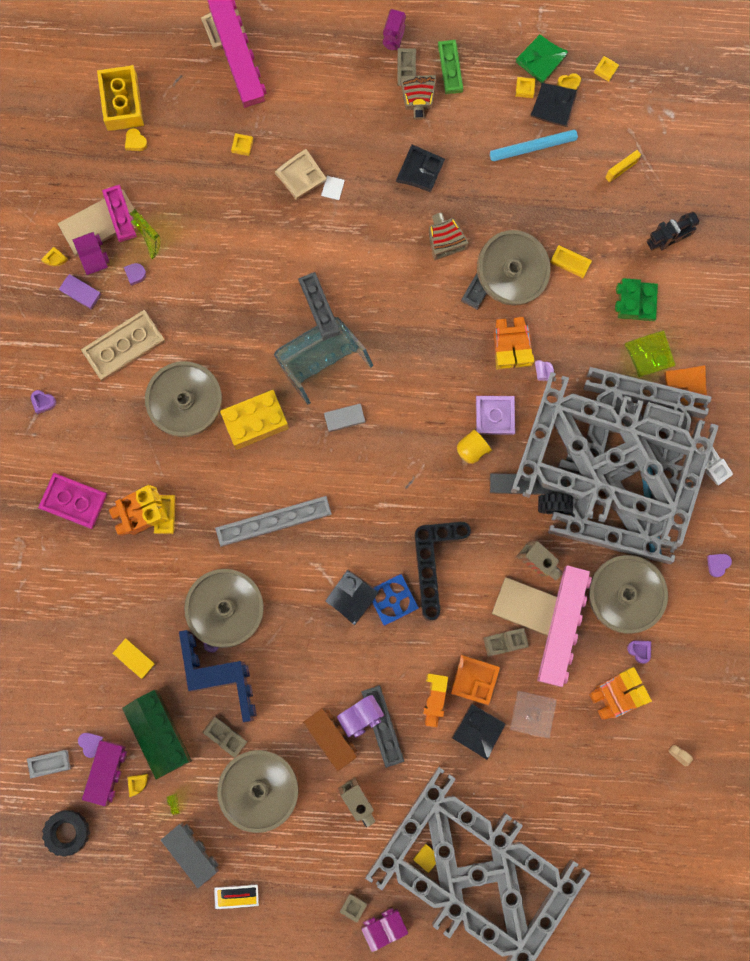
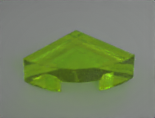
[166,794,180,815]

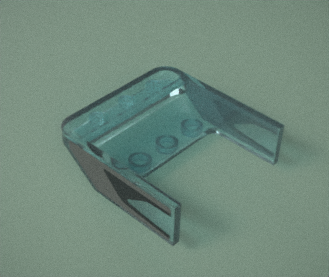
[274,317,374,405]

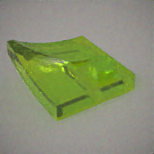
[129,209,161,259]
[624,330,676,377]

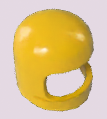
[457,430,493,464]

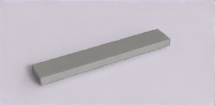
[215,496,332,547]

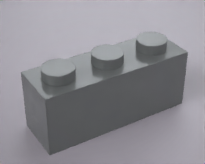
[161,823,219,888]

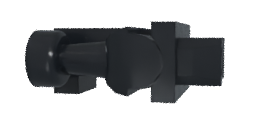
[646,211,699,251]

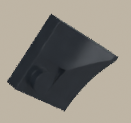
[531,83,578,127]
[396,144,445,193]
[325,569,380,625]
[451,703,506,760]

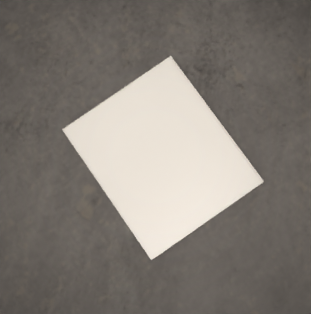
[321,176,345,200]

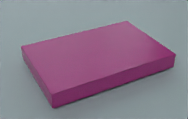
[38,473,108,529]

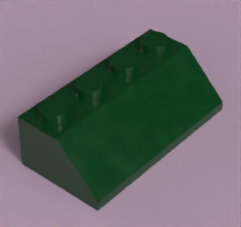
[122,690,192,780]

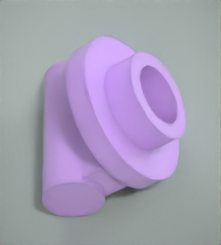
[535,360,554,381]

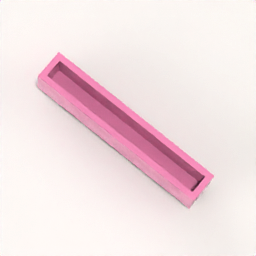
[537,566,592,687]

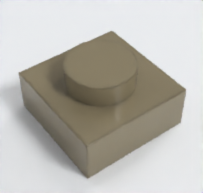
[340,893,367,922]

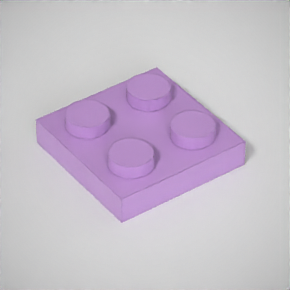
[476,396,515,435]

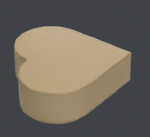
[669,745,693,766]

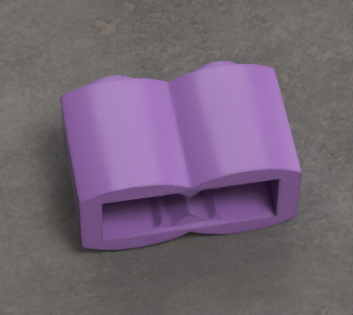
[337,695,385,738]

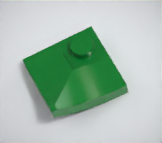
[516,34,568,84]

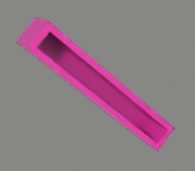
[208,0,267,108]

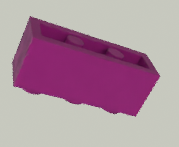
[82,740,127,806]

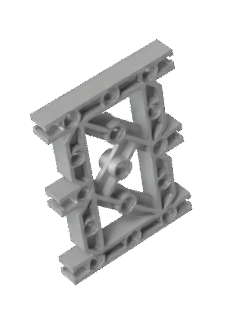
[548,367,712,564]
[511,372,719,547]
[365,767,590,961]

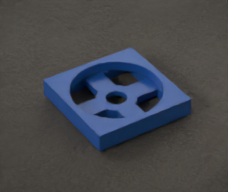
[372,574,419,626]

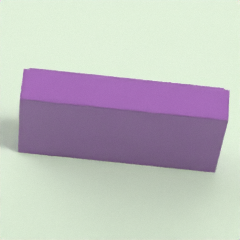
[59,274,102,310]

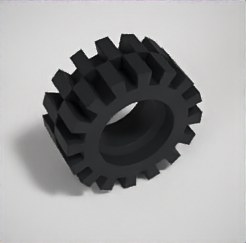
[538,494,573,514]

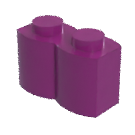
[383,9,406,50]
[72,232,110,275]
[361,908,409,952]

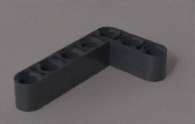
[414,522,471,622]

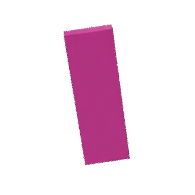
[102,184,137,242]

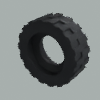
[42,810,90,857]

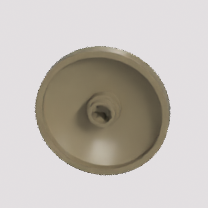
[477,230,550,306]
[145,361,222,437]
[589,555,668,634]
[184,569,264,648]
[217,750,298,833]

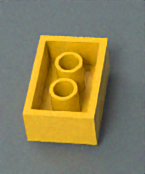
[97,65,144,131]
[220,390,289,450]

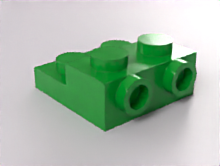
[615,278,658,322]

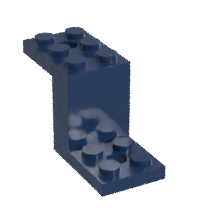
[179,630,257,722]

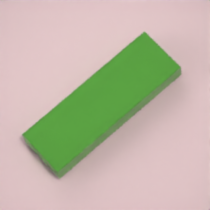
[438,40,463,94]

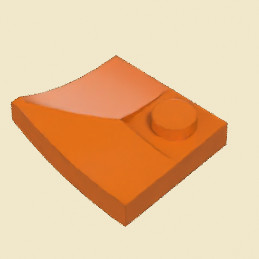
[664,365,707,406]
[450,654,500,705]

